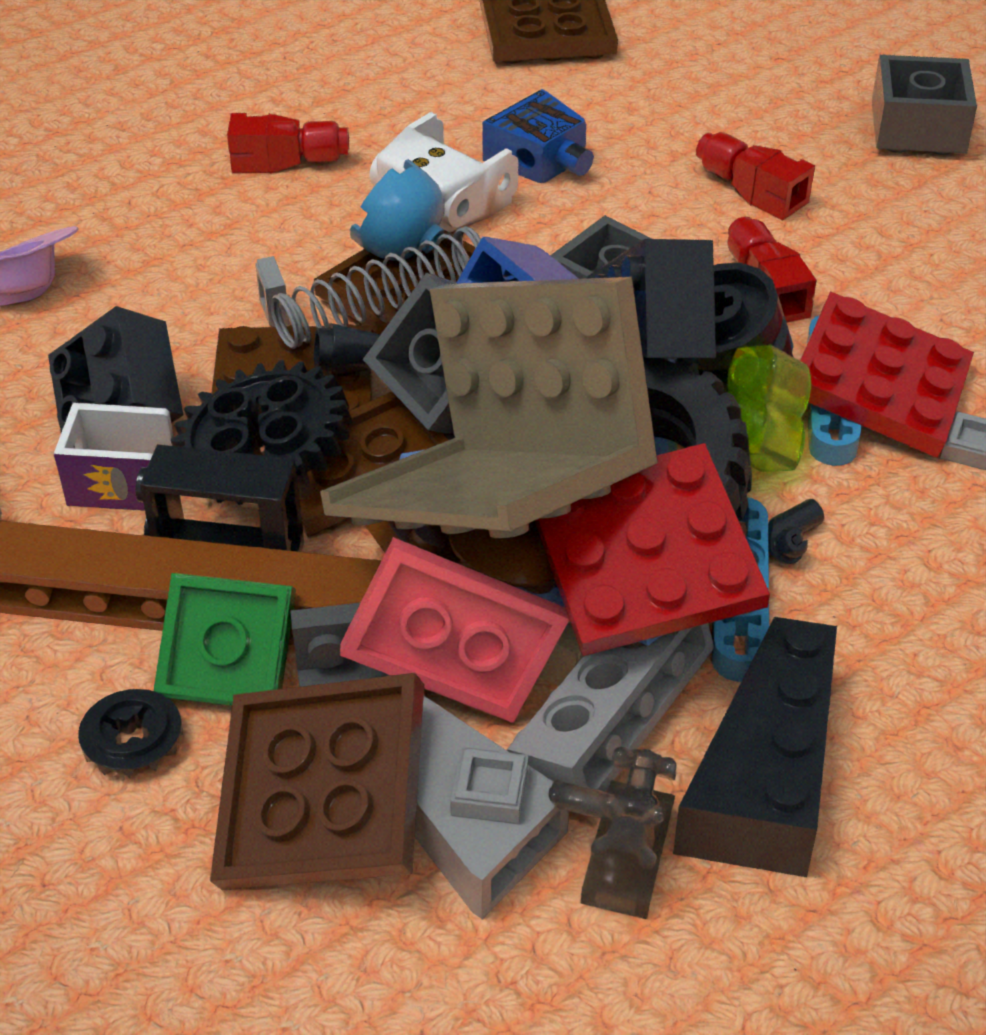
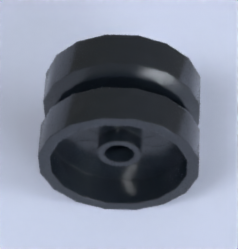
[676,263,794,400]

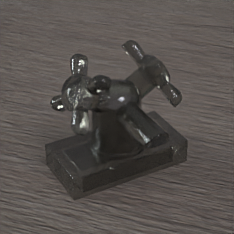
[548,746,677,920]

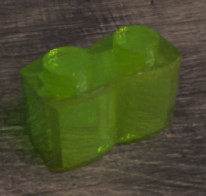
[728,345,811,472]

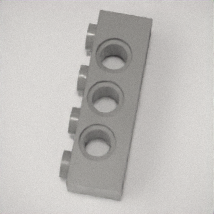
[507,623,714,816]

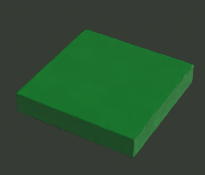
[153,573,296,706]

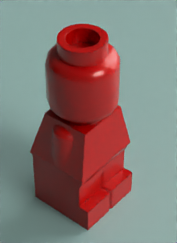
[227,113,350,174]
[696,132,815,220]
[727,217,817,323]

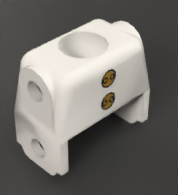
[369,112,518,232]

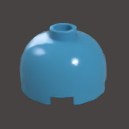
[350,159,445,261]

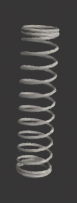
[271,226,481,349]

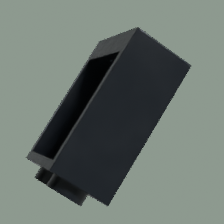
[135,444,304,552]

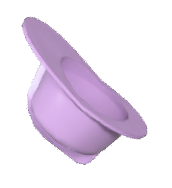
[0,226,79,306]

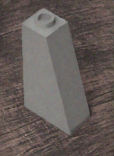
[386,674,570,919]

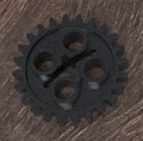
[170,360,352,505]

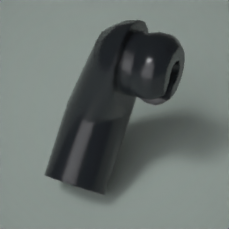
[768,498,824,564]

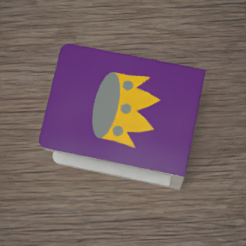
[54,403,174,511]

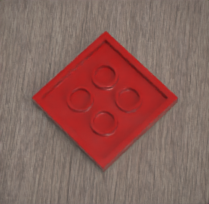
[786,291,974,458]
[534,443,770,657]

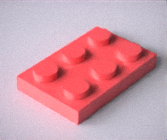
[340,537,569,723]

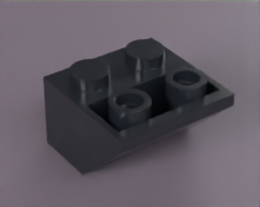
[48,306,184,449]

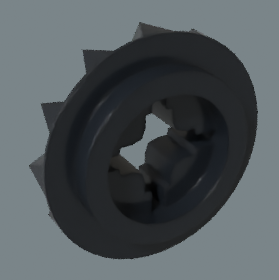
[78,689,183,778]

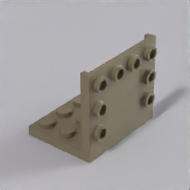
[320,277,657,538]

